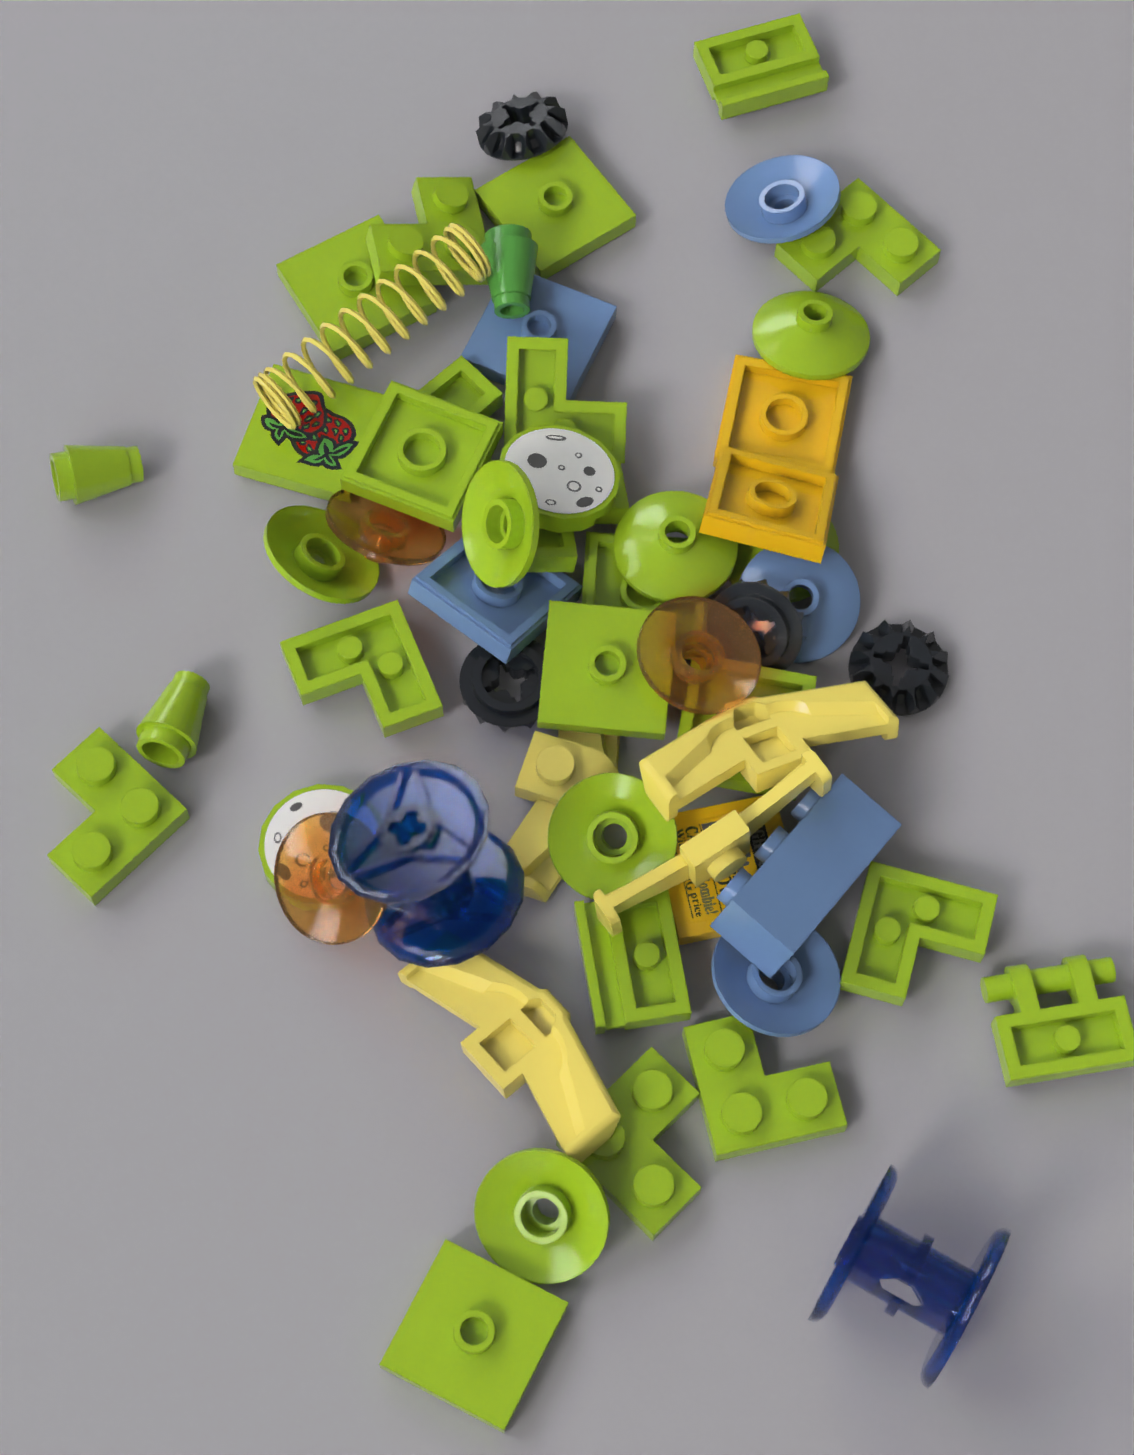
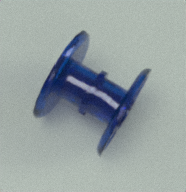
[328,759,524,968]
[808,1164,1011,1389]

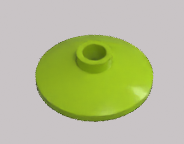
[752,291,870,380]
[462,460,540,588]
[613,491,738,605]
[263,505,380,604]
[548,773,678,900]
[474,1148,610,1284]

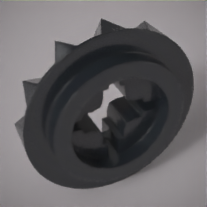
[476,91,568,161]
[707,579,807,670]
[848,620,949,716]
[459,640,545,732]

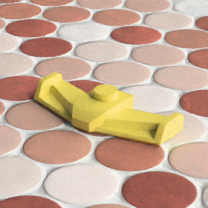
[639,680,899,821]
[484,730,620,903]
[593,750,832,937]
[398,932,621,1163]

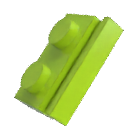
[693,13,829,120]
[574,890,692,1035]

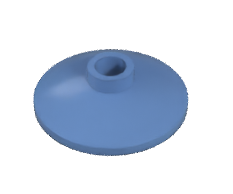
[725,155,841,244]
[740,546,860,663]
[711,929,841,1037]

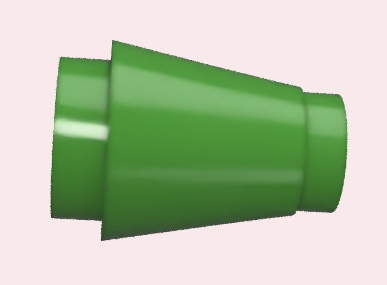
[481,224,538,319]

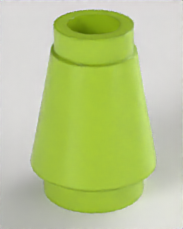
[50,445,144,505]
[136,670,210,768]

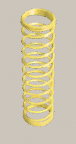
[253,223,492,430]

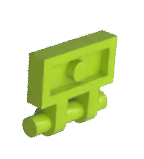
[980,954,1134,1088]

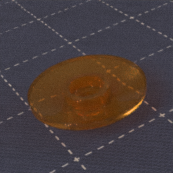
[325,490,446,566]
[637,596,761,715]
[274,812,390,945]

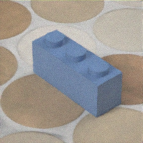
[710,773,902,978]

